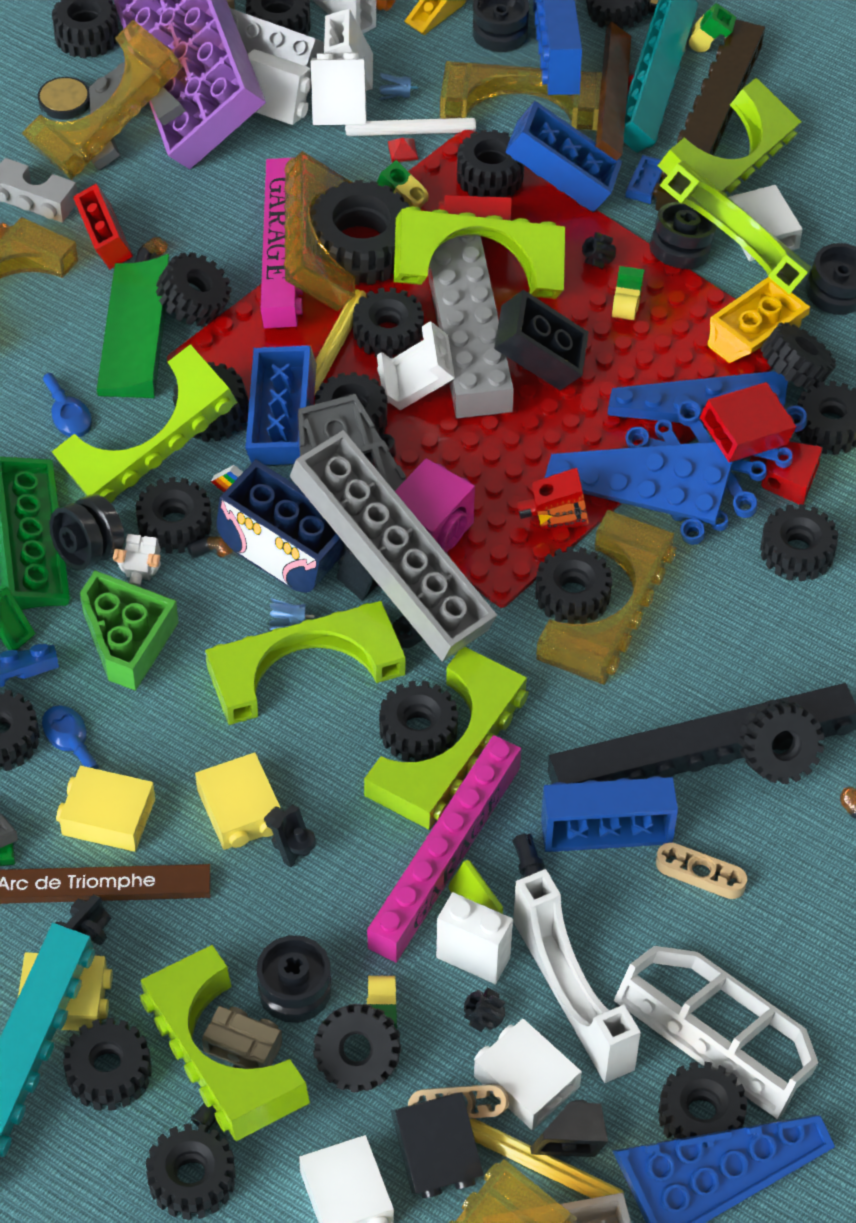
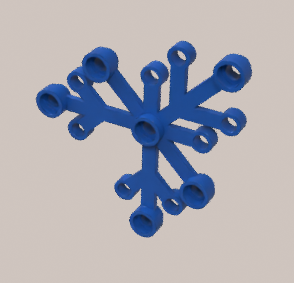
[625,400,807,545]

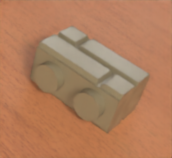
[202,1006,282,1069]

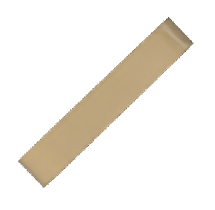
[656,843,747,899]
[408,1084,509,1119]

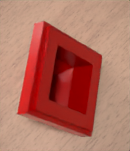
[388,138,418,163]

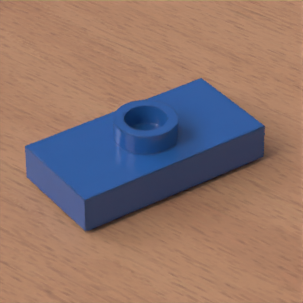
[625,155,662,204]

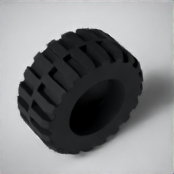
[308,180,410,285]

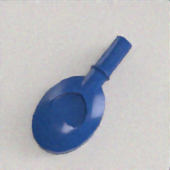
[43,373,92,437]
[42,705,99,769]

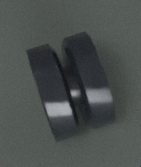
[472,0,529,52]
[650,201,717,269]
[805,243,856,315]
[49,494,124,570]
[257,935,331,1023]

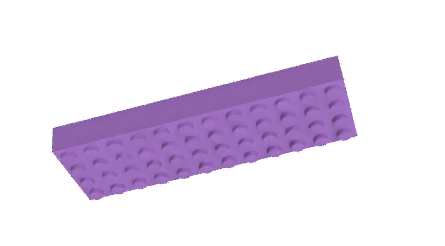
[113,0,266,169]

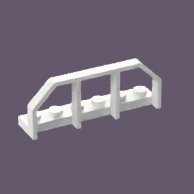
[614,946,818,1119]

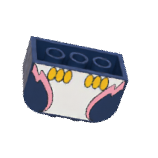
[217,459,346,593]

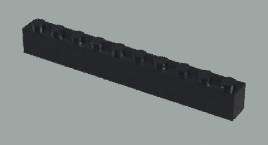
[548,683,856,784]

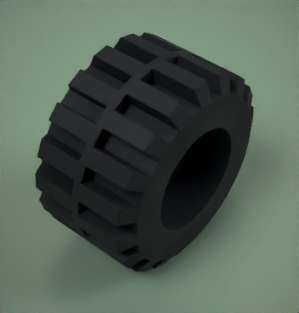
[52,0,119,58]
[245,0,311,36]
[457,130,525,197]
[173,362,249,442]
[315,372,388,434]

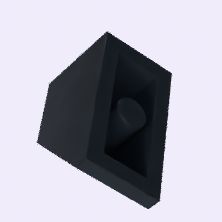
[530,1100,608,1157]

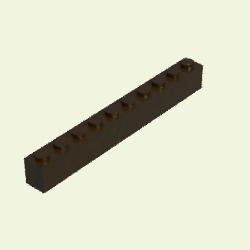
[653,19,765,211]

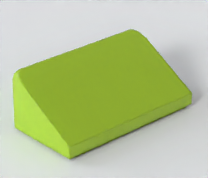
[448,860,503,914]

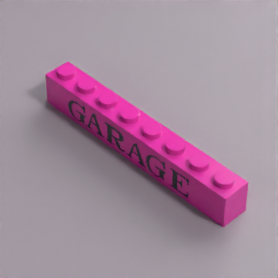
[261,157,306,328]
[367,735,521,963]

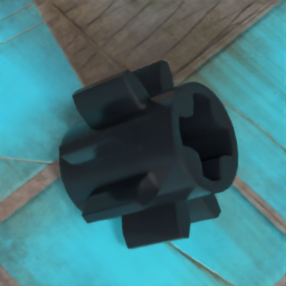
[582,232,616,269]
[464,987,505,1032]

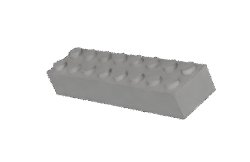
[428,235,513,418]
[290,430,497,662]

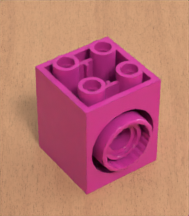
[395,458,475,553]

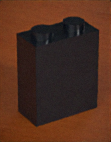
[391,1092,484,1199]

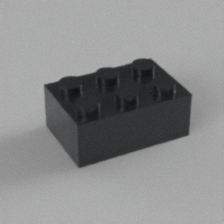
[494,290,589,390]

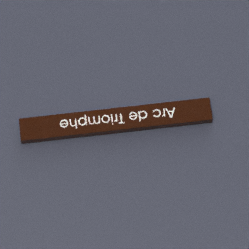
[0,864,211,904]

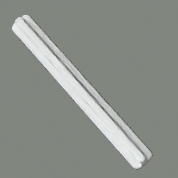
[345,118,476,136]

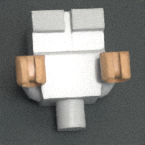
[113,534,161,587]

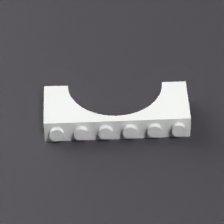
[513,869,641,1083]

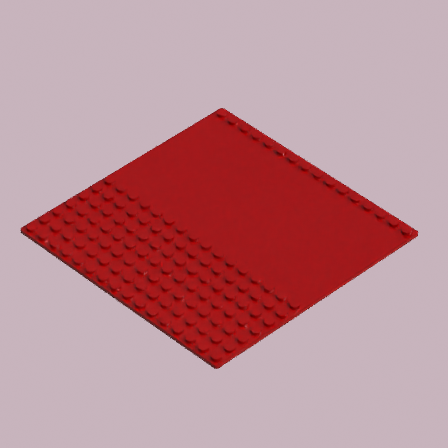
[166,130,774,608]

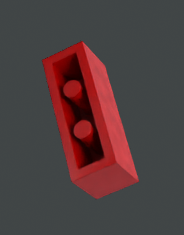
[73,183,133,269]

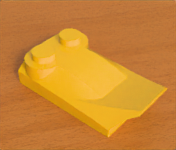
[707,277,810,363]

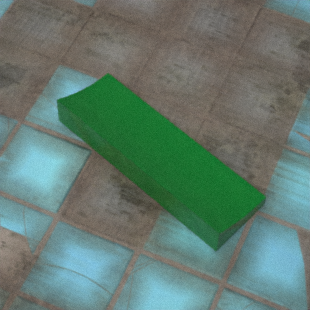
[97,254,170,398]
[0,457,70,610]

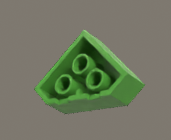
[80,570,179,691]

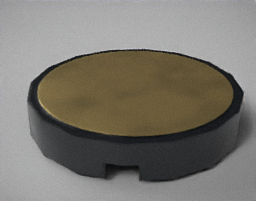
[37,77,90,120]

